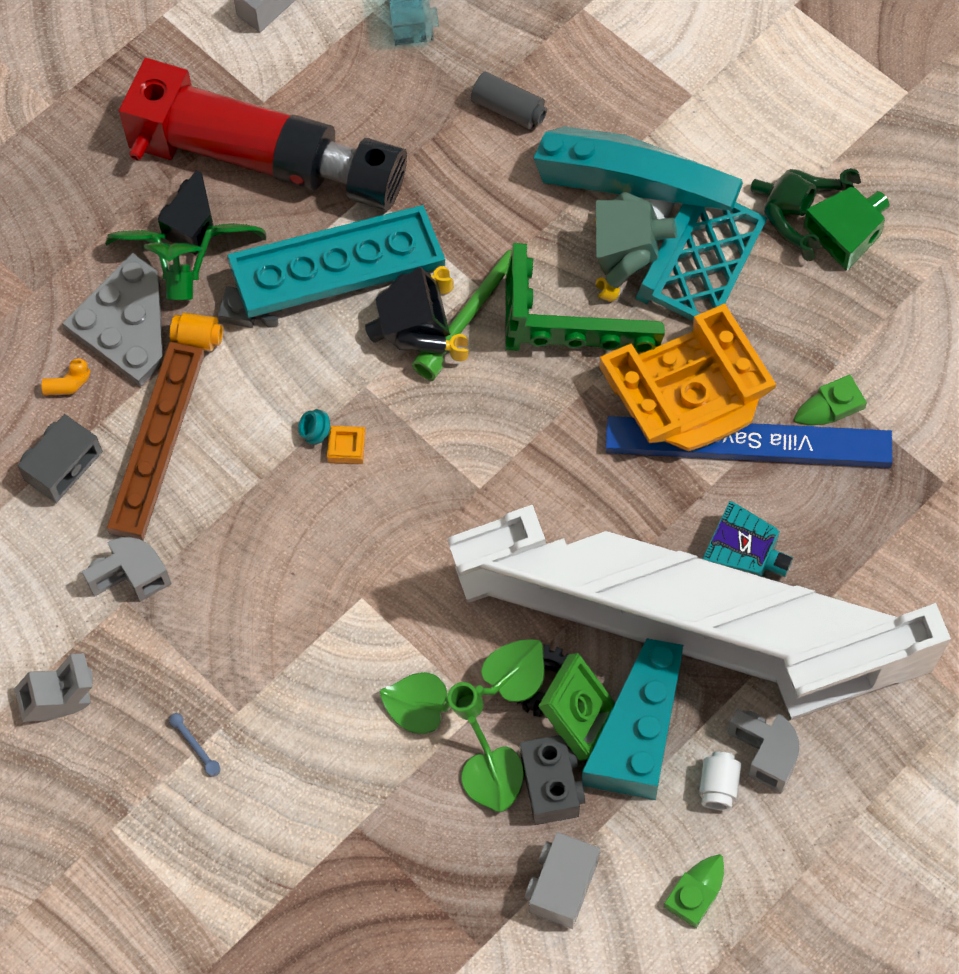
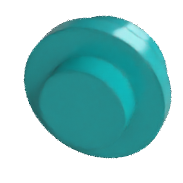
[298,409,330,445]

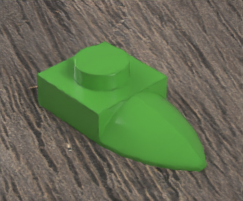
[794,374,867,426]
[664,854,724,928]

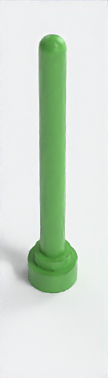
[412,250,511,381]

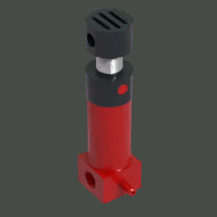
[118,57,407,210]

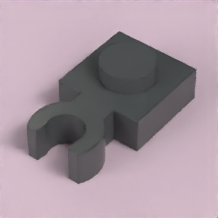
[218,286,282,328]

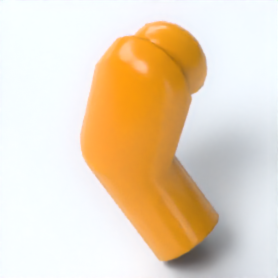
[42,358,90,395]

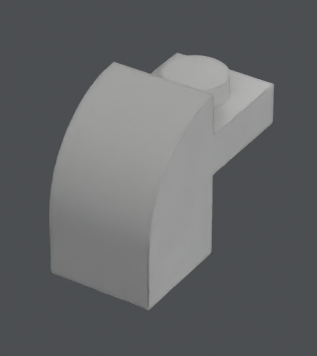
[82,537,172,602]
[15,653,93,722]
[728,709,799,793]

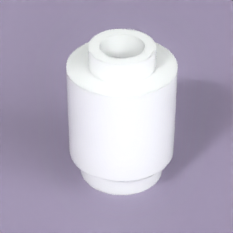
[699,751,741,811]

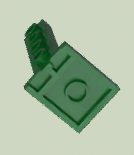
[505,243,665,352]

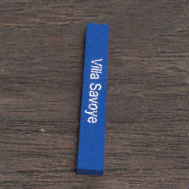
[606,416,892,468]

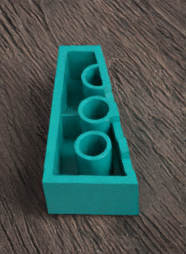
[582,638,684,800]

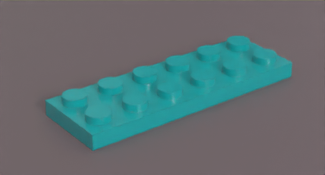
[227,205,446,318]

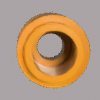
[170,312,223,351]

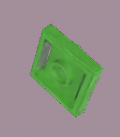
[539,653,615,760]

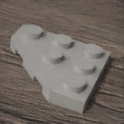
[62,253,164,387]

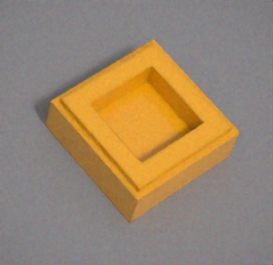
[327,426,366,464]

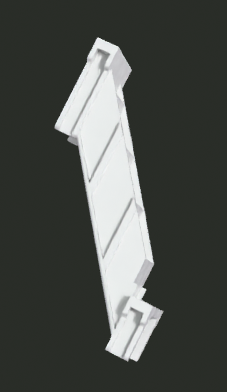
[447,505,951,719]

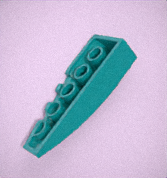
[533,126,743,211]

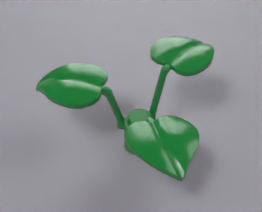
[105,223,266,300]

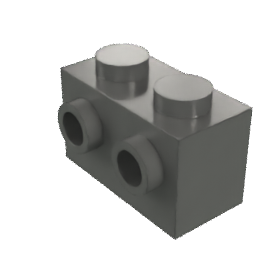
[17,414,103,504]
[520,735,585,825]

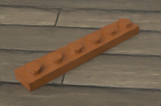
[107,342,205,541]

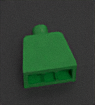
[803,187,890,271]

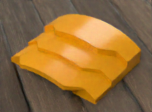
[599,303,776,451]

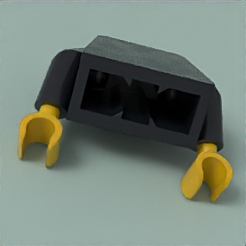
[365,266,469,362]

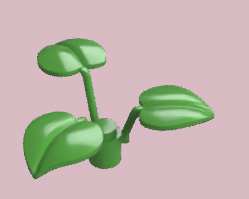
[380,639,544,813]

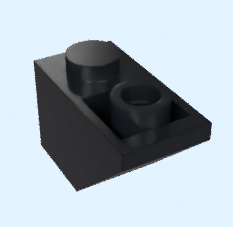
[158,170,214,255]

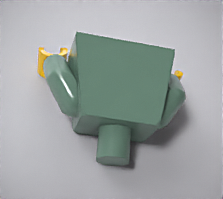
[595,192,677,302]

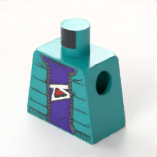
[703,501,793,577]

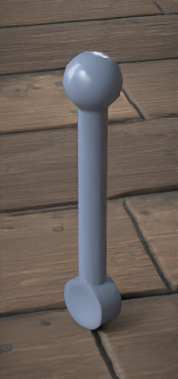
[169,713,221,777]

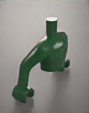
[751,168,861,261]

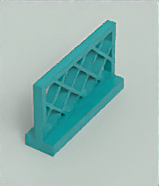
[635,202,767,321]

